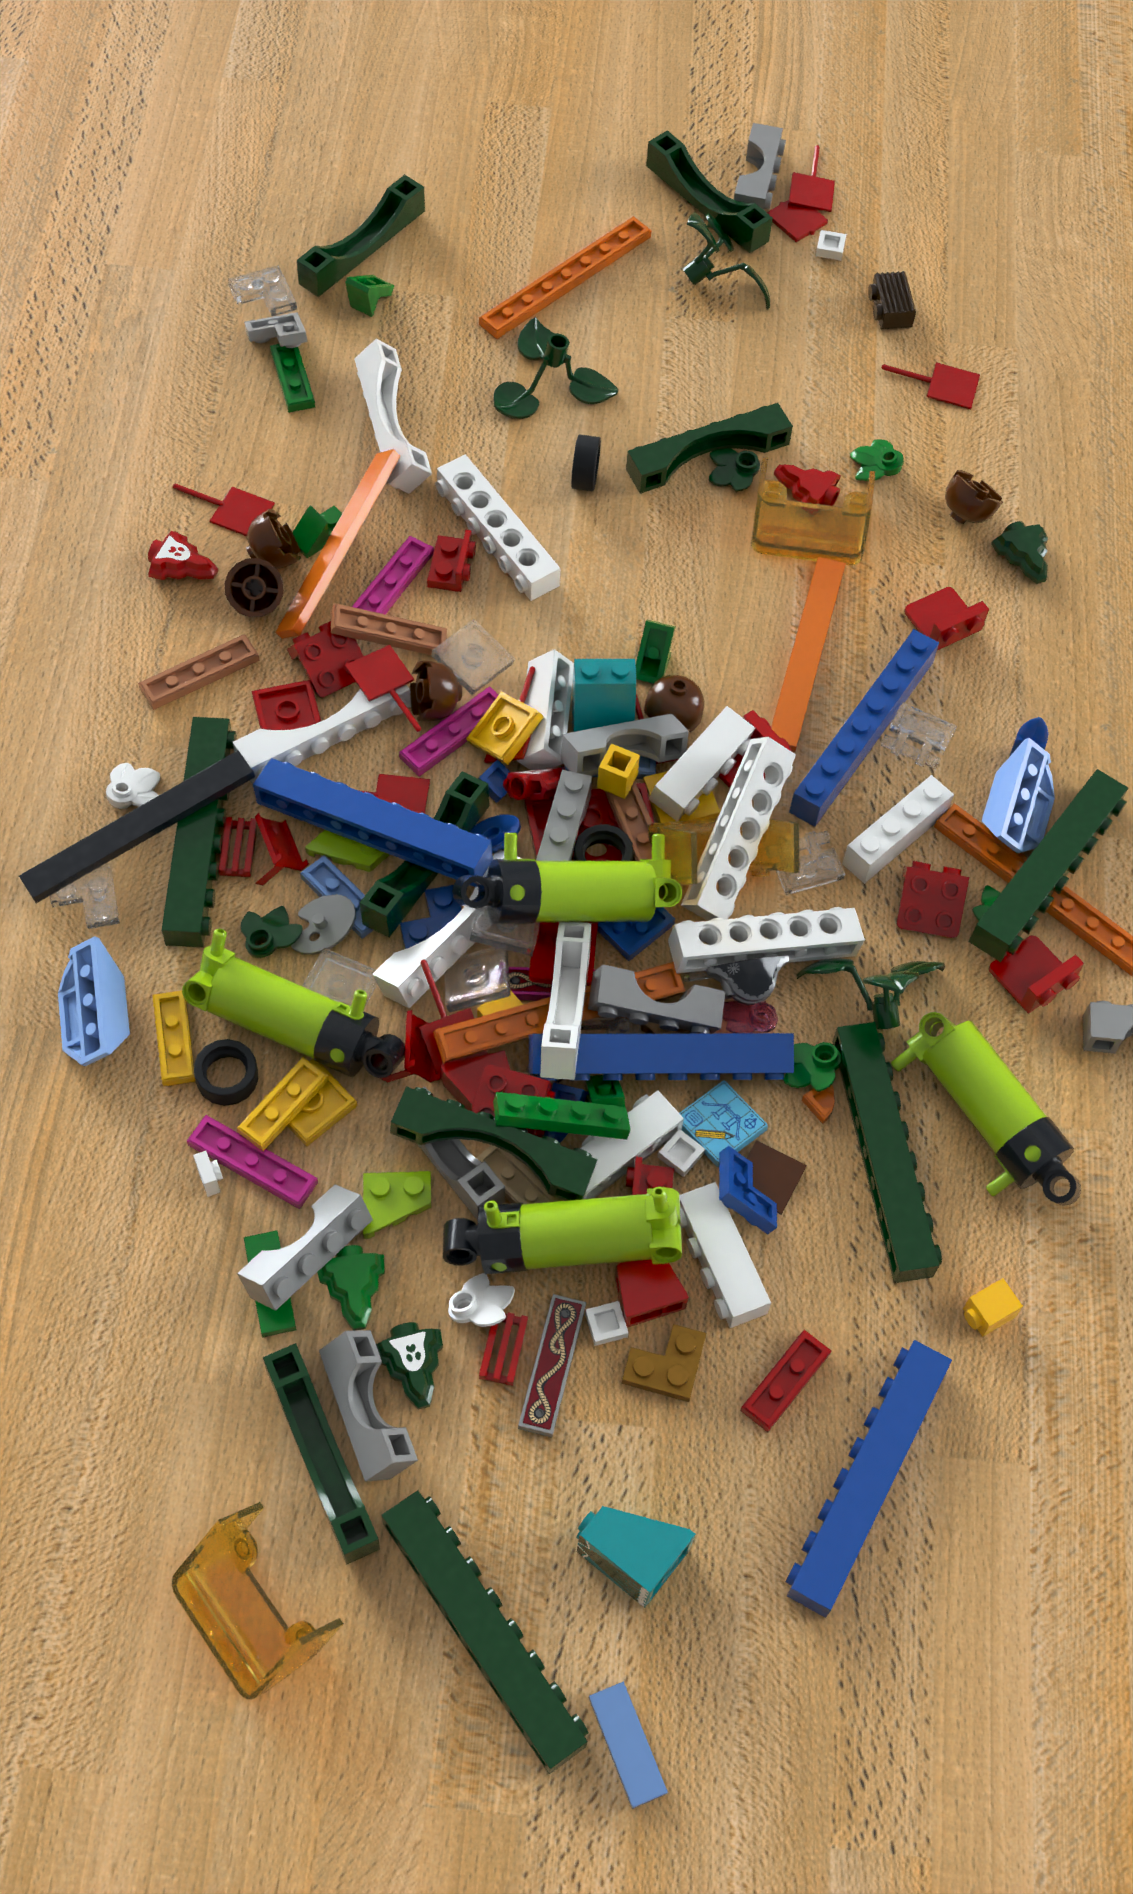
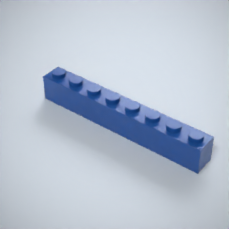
[789,629,939,827]
[253,758,493,887]
[529,1033,794,1081]
[785,1340,952,1618]

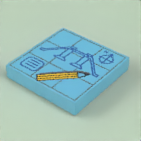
[679,1080,768,1168]

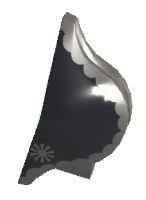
[706,955,789,1005]

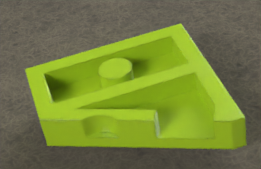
[305,830,390,872]
[363,1171,431,1239]

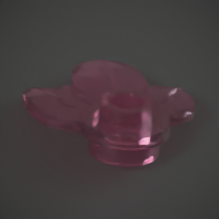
[722,1000,778,1033]

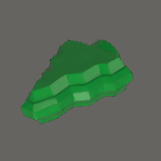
[317,1245,385,1331]

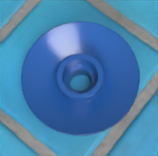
[470,814,521,853]

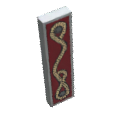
[518,1294,586,1437]

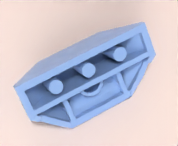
[982,738,1055,854]
[58,936,130,1066]

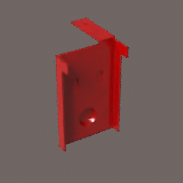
[255,813,309,886]
[380,1010,441,1083]

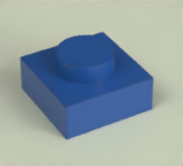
[478,759,510,803]

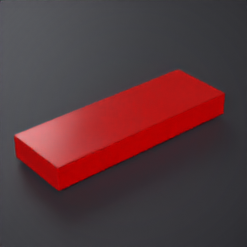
[740,1330,832,1432]

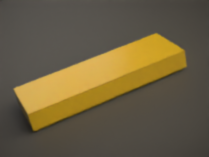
[152,990,196,1087]
[237,1057,329,1151]

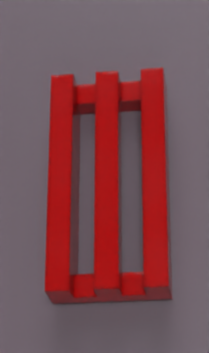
[219,817,258,877]
[479,1312,528,1386]

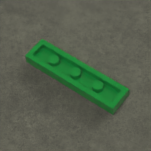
[493,1092,631,1140]

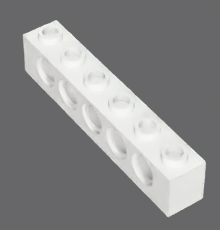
[435,454,560,601]
[681,737,796,921]
[668,907,865,973]

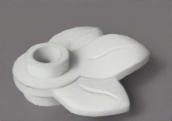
[106,763,160,809]
[448,1273,515,1327]

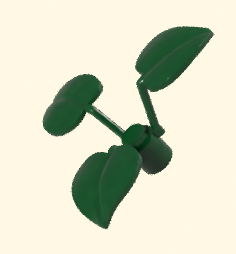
[683,212,770,310]
[493,317,619,419]
[796,958,945,1029]

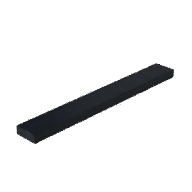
[19,750,255,903]

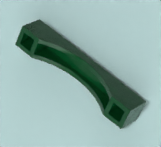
[646,130,773,253]
[297,174,425,297]
[626,403,793,494]
[359,771,490,938]
[390,1086,597,1201]
[263,1343,380,1565]

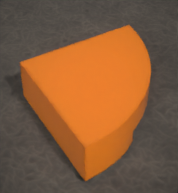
[802,1085,835,1124]

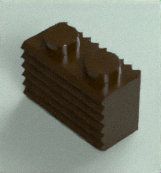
[868,271,916,329]

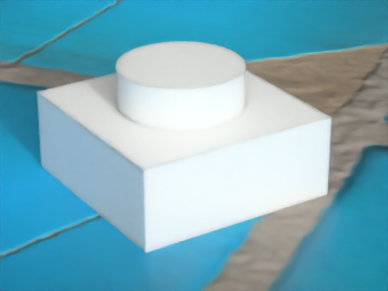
[816,230,847,261]
[658,1129,705,1177]
[193,1151,223,1197]
[585,1301,629,1346]

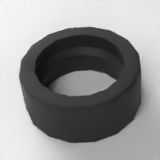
[571,434,601,491]
[573,824,634,861]
[194,1039,259,1106]

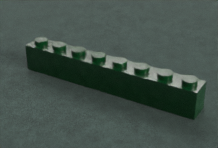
[161,717,237,947]
[968,769,1128,962]
[832,1022,942,1283]
[381,1490,589,1774]

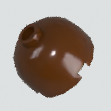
[945,470,1003,524]
[246,509,301,569]
[224,558,284,617]
[410,661,463,721]
[644,675,704,732]

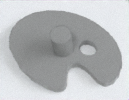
[291,894,356,955]

